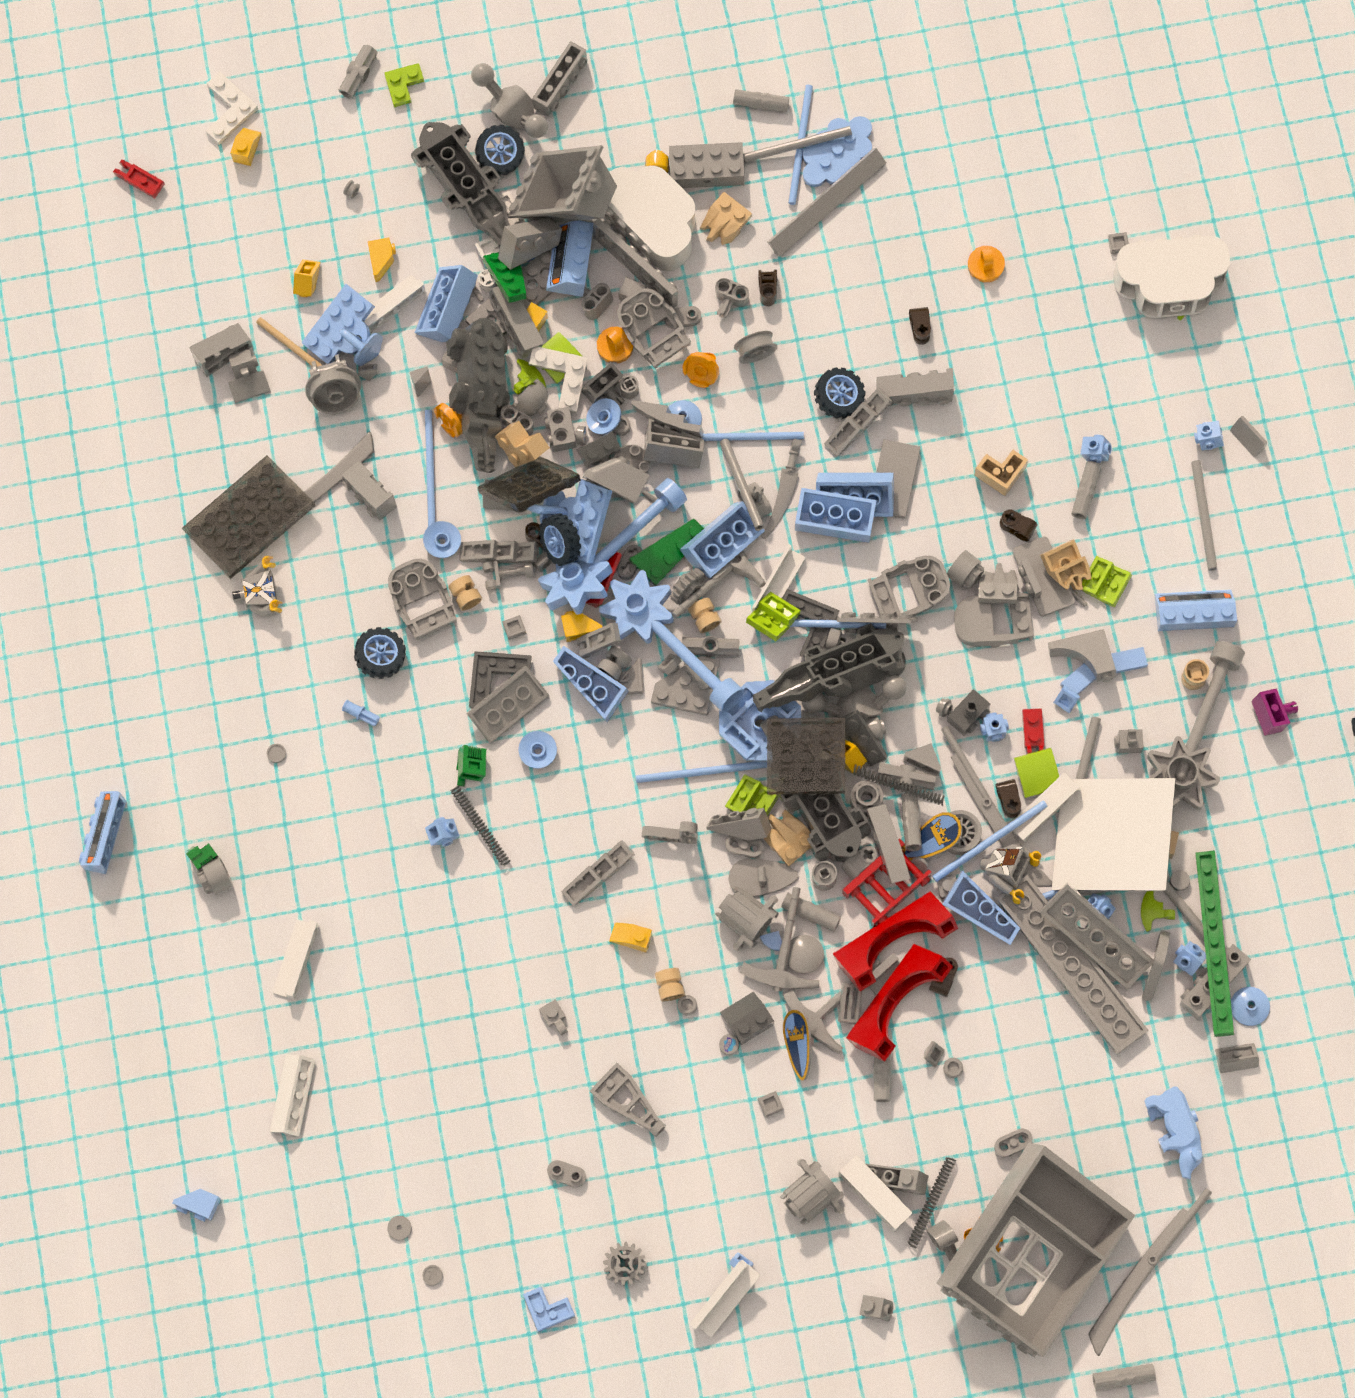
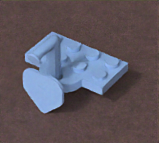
[301,284,383,366]
[517,479,612,563]

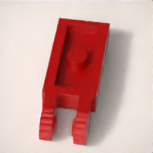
[113,159,165,199]
[1022,708,1044,754]

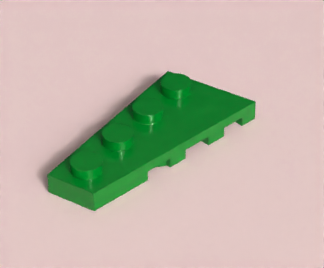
[483,252,526,303]
[628,518,704,586]

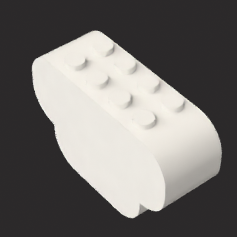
[604,166,696,271]
[1113,235,1230,318]

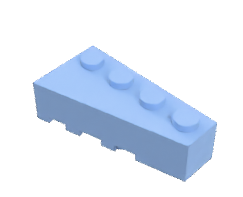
[553,646,629,722]
[942,870,1020,945]

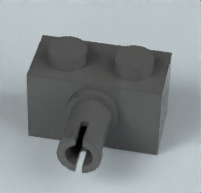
[581,362,625,405]
[576,432,621,466]
[947,689,991,736]

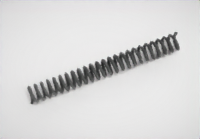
[853,765,945,806]
[450,785,511,865]
[907,1157,956,1248]

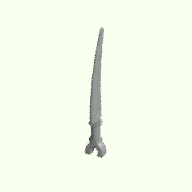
[762,439,802,539]

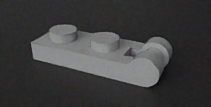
[576,623,621,658]

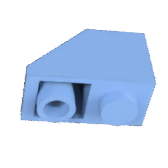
[172,1189,221,1222]

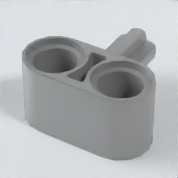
[715,278,749,318]
[581,283,613,320]
[501,405,534,436]
[737,482,772,517]
[926,1220,958,1261]

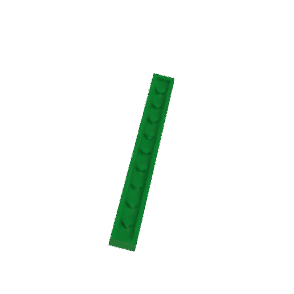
[1195,850,1234,1037]

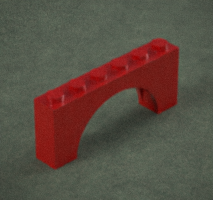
[833,891,959,992]
[846,944,953,1062]

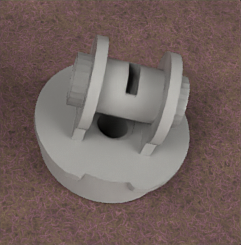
[305,354,361,414]

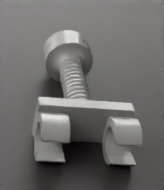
[483,561,535,590]

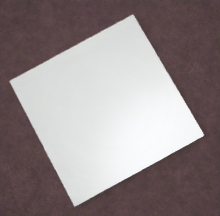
[1052,778,1176,891]

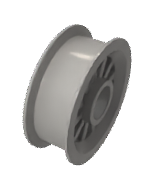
[734,331,778,364]
[947,810,982,855]

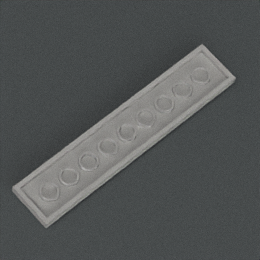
[996,875,1149,1055]

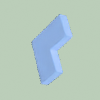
[523,1287,575,1332]

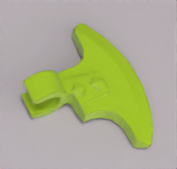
[513,358,546,395]
[1141,891,1175,932]

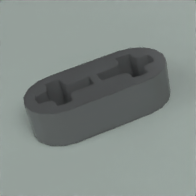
[617,545,642,580]

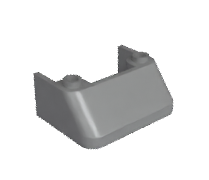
[583,456,650,503]

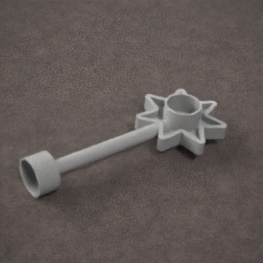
[1147,641,1245,810]

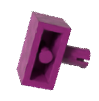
[1251,688,1298,736]

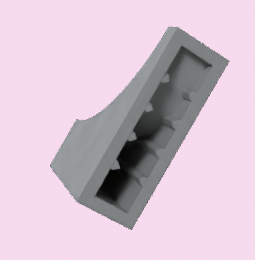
[1048,629,1116,682]

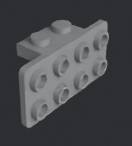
[1013,536,1075,616]
[837,612,917,640]

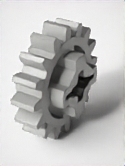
[670,568,705,605]
[603,1242,646,1286]

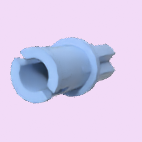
[342,700,380,726]

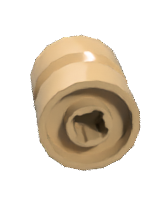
[448,575,482,611]
[688,598,722,633]
[1181,659,1209,690]
[655,968,685,1001]

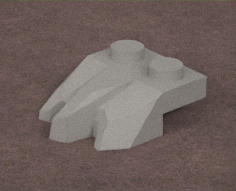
[978,563,1018,604]

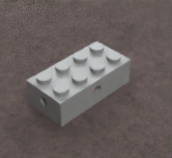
[669,142,744,188]

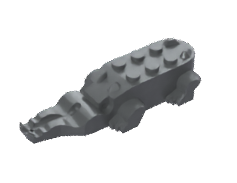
[411,122,510,247]
[446,318,510,473]
[753,623,906,712]
[760,715,871,862]

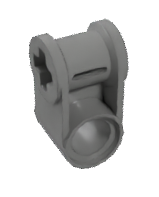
[841,846,877,880]

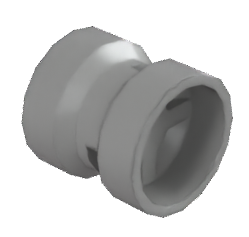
[620,375,639,399]

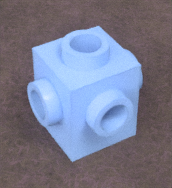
[1194,420,1224,450]
[1080,435,1112,463]
[980,713,1009,742]
[425,817,459,847]
[1088,893,1116,919]
[1173,941,1206,976]

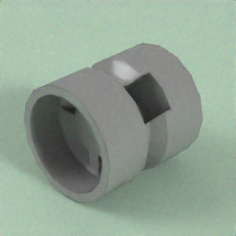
[825,628,856,649]
[596,646,632,681]
[811,861,837,891]

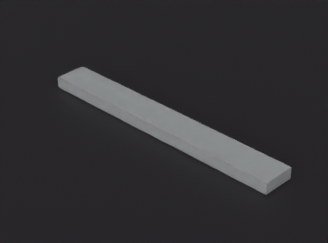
[767,148,887,257]

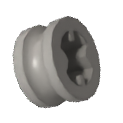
[343,180,360,199]

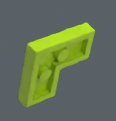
[384,63,424,107]

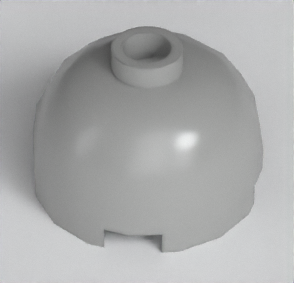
[512,379,548,416]

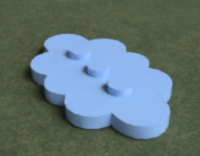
[803,116,872,187]

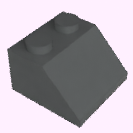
[720,992,774,1045]

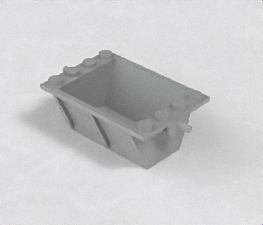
[508,145,617,223]

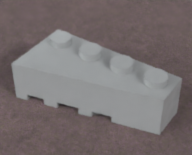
[876,368,954,406]

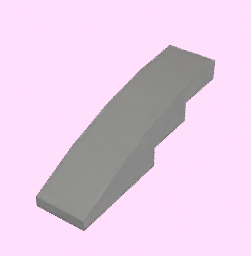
[824,388,892,457]
[631,400,704,438]
[460,540,538,563]
[866,804,910,884]
[561,840,635,906]

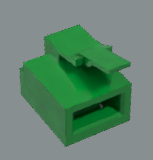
[456,745,487,787]
[186,843,218,871]

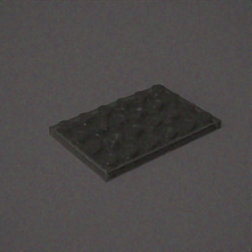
[182,455,316,580]

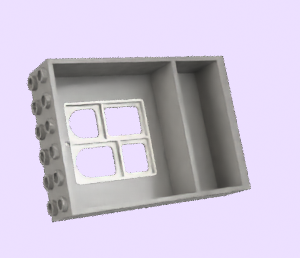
[936,1143,1135,1357]

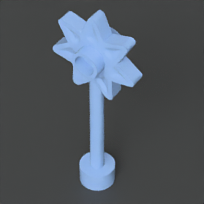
[538,478,687,615]
[599,570,744,713]

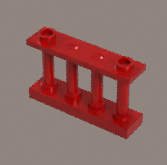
[842,838,932,927]

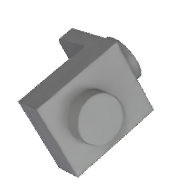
[859,1295,893,1322]

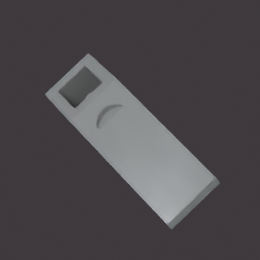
[706,808,772,840]
[866,1164,929,1195]

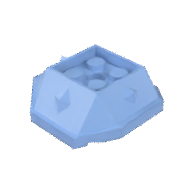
[719,680,801,763]

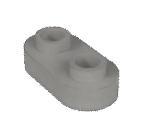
[664,306,701,329]
[725,835,764,858]
[994,1128,1033,1158]
[547,1160,586,1187]

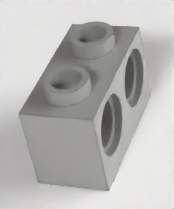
[544,407,577,452]

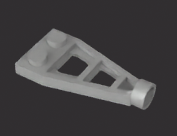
[590,1062,666,1137]

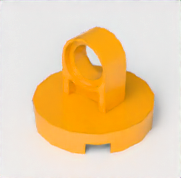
[968,246,1005,282]
[597,326,634,363]
[682,352,719,388]
[434,403,463,438]

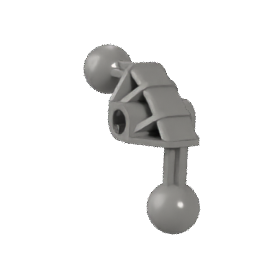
[471,63,548,138]
[802,675,907,720]

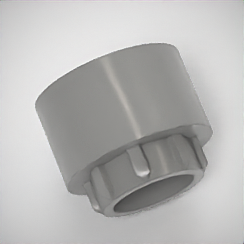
[947,550,984,588]
[850,780,884,817]
[197,856,233,894]

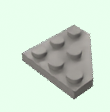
[651,656,720,716]

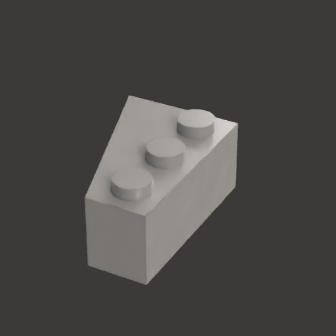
[498,218,562,270]
[189,323,253,377]
[644,418,704,468]
[342,461,397,521]

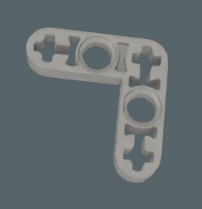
[641,821,698,844]
[1142,930,1171,1002]

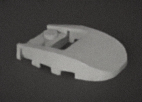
[617,288,691,369]
[868,555,950,617]
[388,559,457,641]
[954,592,1034,648]

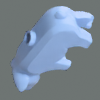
[1144,1086,1203,1180]

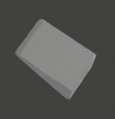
[903,743,941,776]

